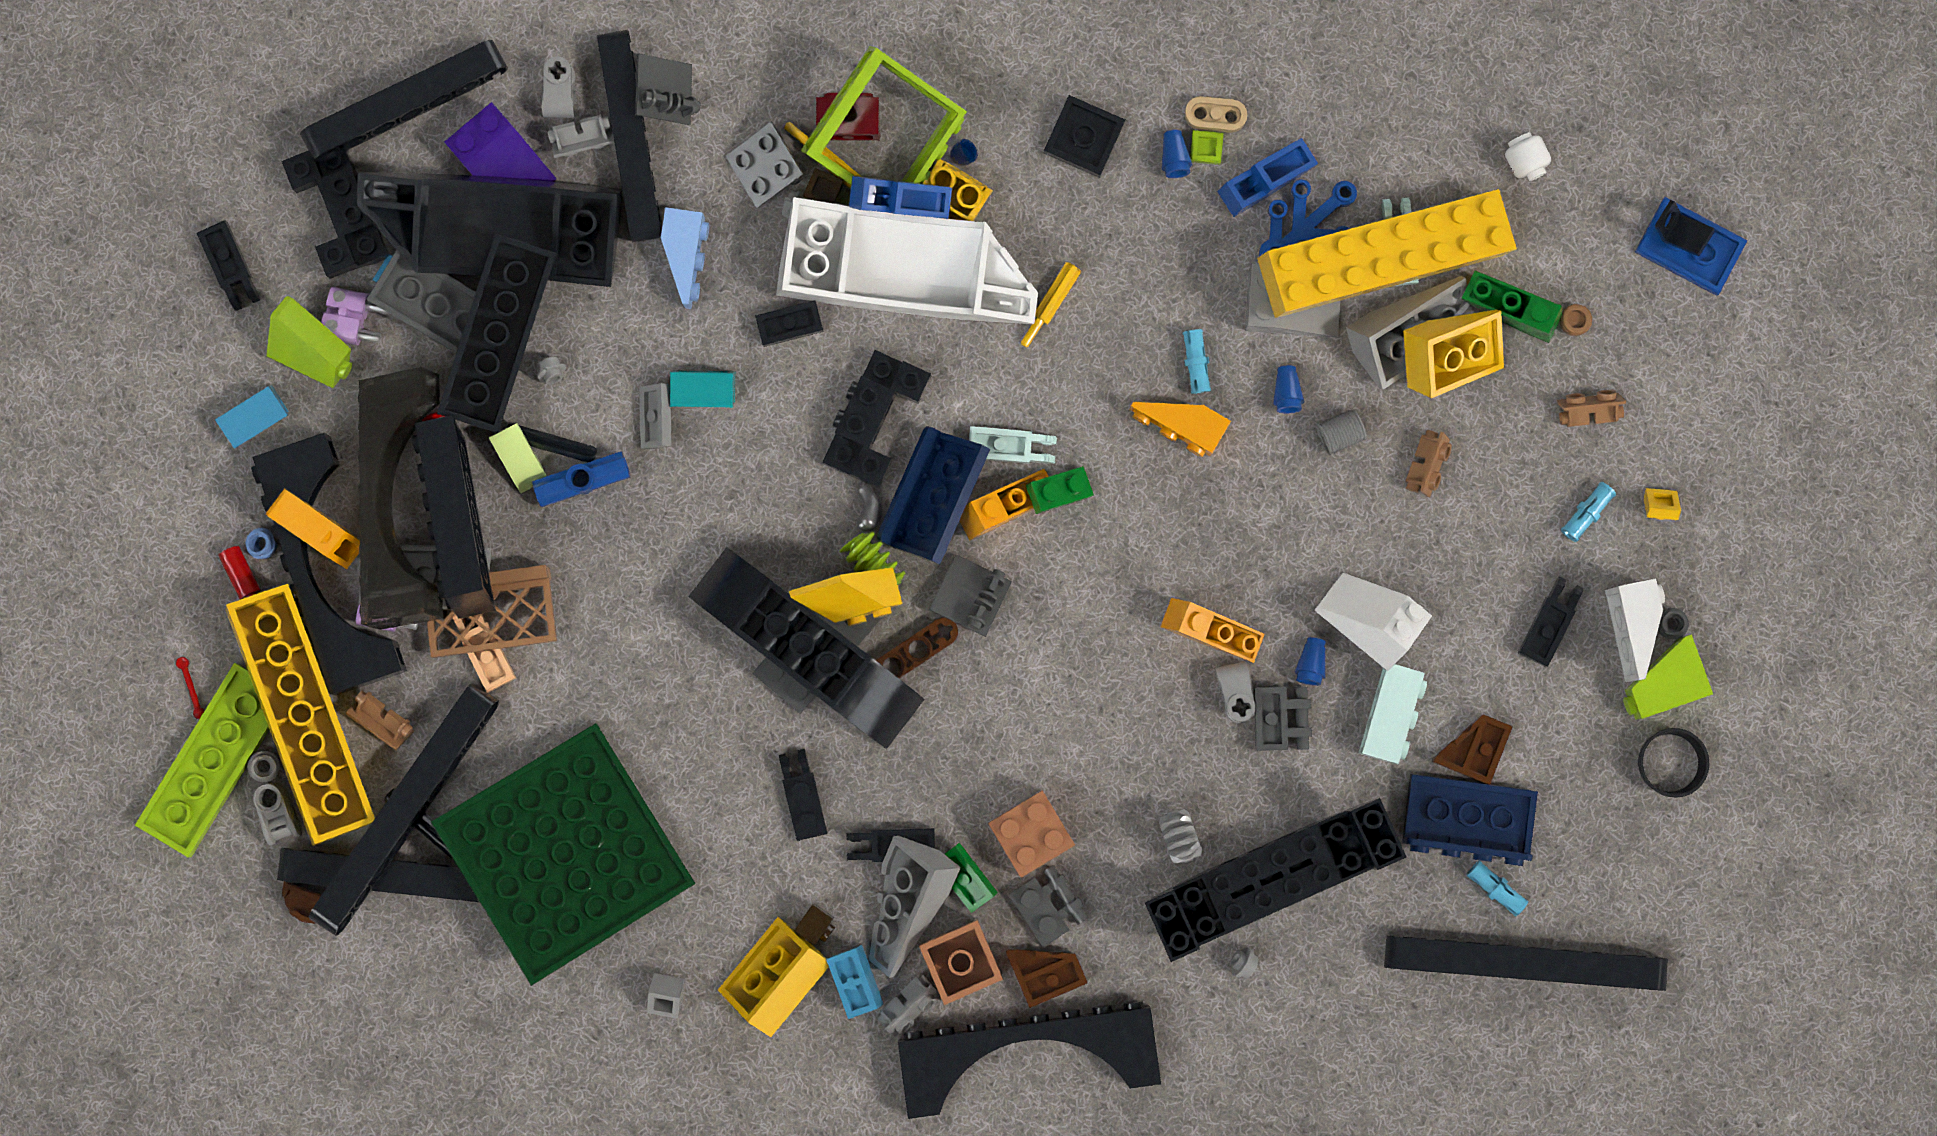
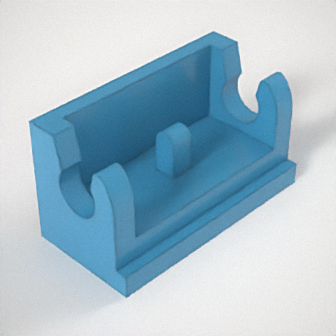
[215,385,289,449]
[826,945,884,1019]

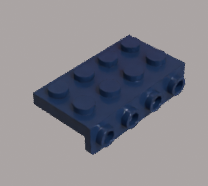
[877,426,990,565]
[1402,774,1538,866]

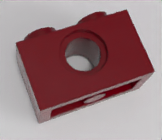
[816,93,880,141]

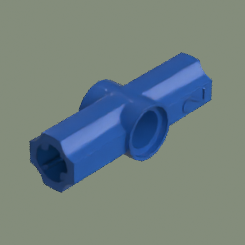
[532,451,631,507]

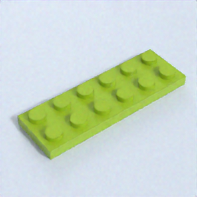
[135,662,270,858]

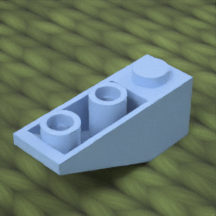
[661,207,709,309]

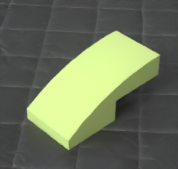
[489,423,547,494]

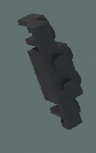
[281,150,389,279]
[822,350,932,489]

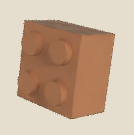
[988,790,1075,878]
[919,919,1003,1005]

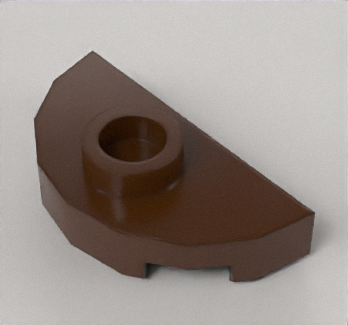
[282,881,322,924]

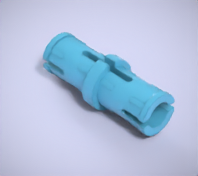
[1183,329,1211,394]
[1561,482,1616,542]
[1466,860,1529,917]

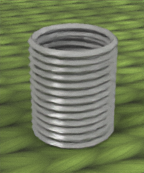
[1316,409,1367,455]

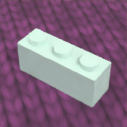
[1358,664,1427,764]

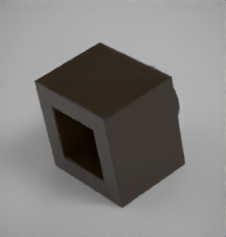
[794,903,835,945]

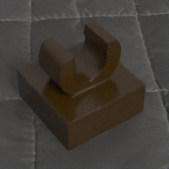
[803,168,845,204]

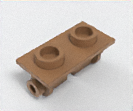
[1557,390,1626,427]
[1405,430,1452,498]
[346,690,414,750]

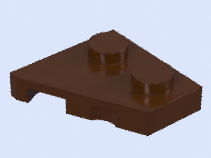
[1432,714,1513,785]
[1006,949,1088,1008]

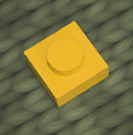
[1644,488,1681,520]

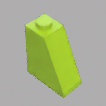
[266,296,352,388]
[1623,634,1713,720]

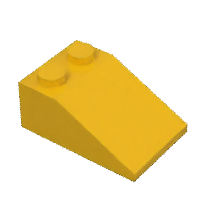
[1403,310,1504,398]
[789,567,902,626]

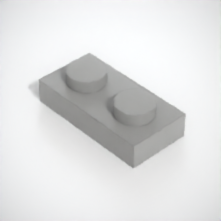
[639,383,672,449]

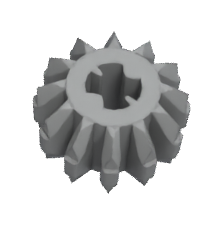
[1159,809,1202,864]

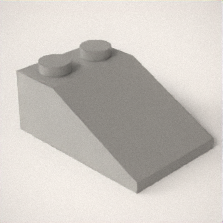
[1245,264,1340,338]

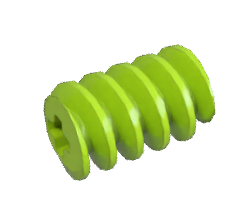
[839,531,906,585]

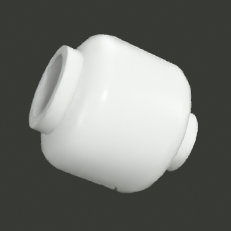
[1505,132,1551,181]

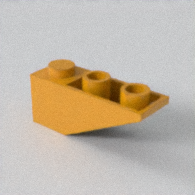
[1129,402,1231,457]
[960,469,1049,541]
[266,488,365,569]
[1160,598,1265,663]

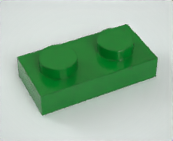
[1026,466,1094,514]
[945,842,998,913]

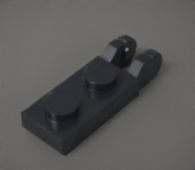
[197,220,260,311]
[1518,576,1583,667]
[779,749,828,841]
[846,828,935,862]

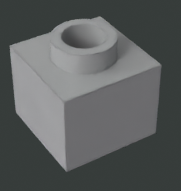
[647,973,685,1019]

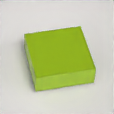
[1190,130,1224,165]

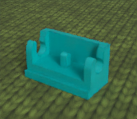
[670,370,736,408]

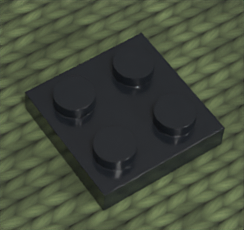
[1043,95,1125,178]

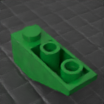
[1462,271,1562,343]

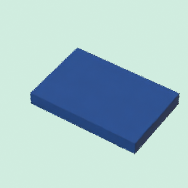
[1635,197,1748,296]

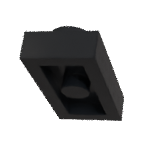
[755,300,824,347]

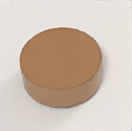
[1559,304,1592,336]

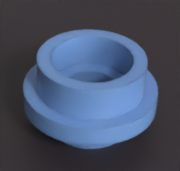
[245,528,277,559]

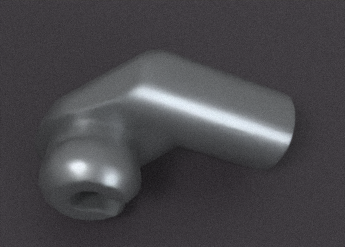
[856,484,883,532]

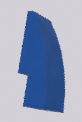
[1217,138,1318,217]
[849,176,952,219]

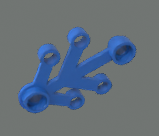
[1259,179,1357,256]

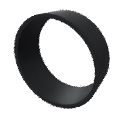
[1638,728,1710,798]

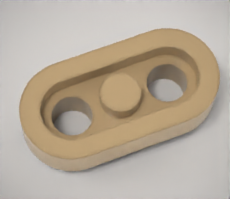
[1185,96,1247,133]

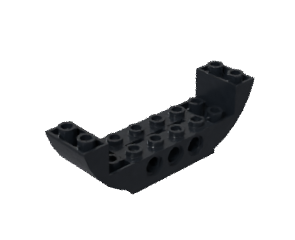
[688,547,925,749]
[1144,798,1407,962]

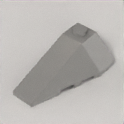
[1346,276,1471,390]
[869,836,960,978]

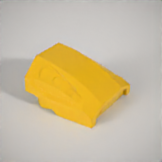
[923,159,993,221]

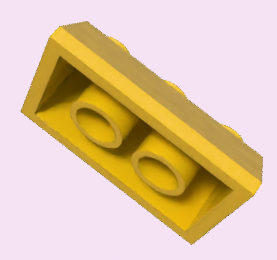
[718,917,829,1037]

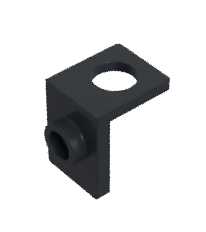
[1655,200,1715,256]

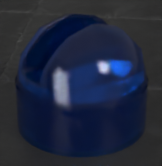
[950,139,978,166]

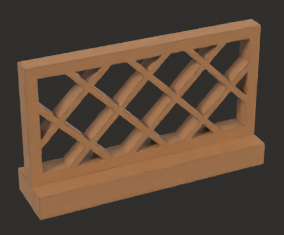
[426,565,557,658]

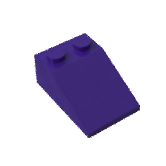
[444,102,557,182]

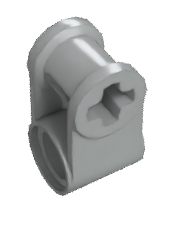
[542,56,577,118]
[1214,661,1255,723]
[253,783,302,846]

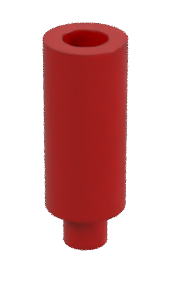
[218,546,261,600]

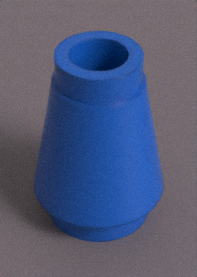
[1162,130,1192,178]
[1273,365,1305,414]
[1295,637,1326,686]

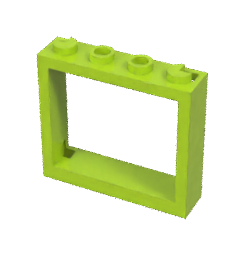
[801,46,967,185]

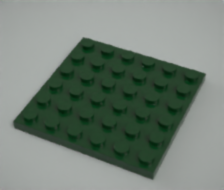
[431,723,696,986]

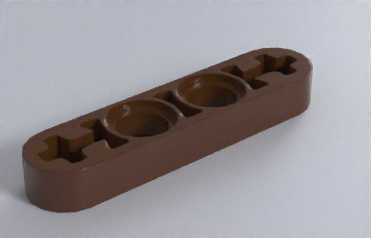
[876,618,958,679]

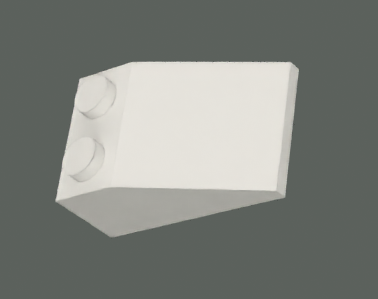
[1315,573,1432,671]
[1605,579,1665,682]

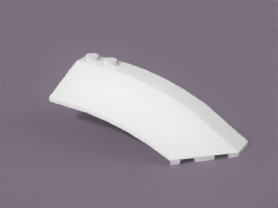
[776,197,1038,324]

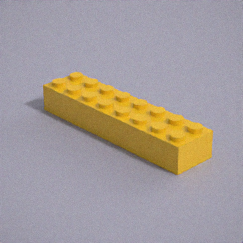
[1257,189,1517,318]
[225,584,375,846]

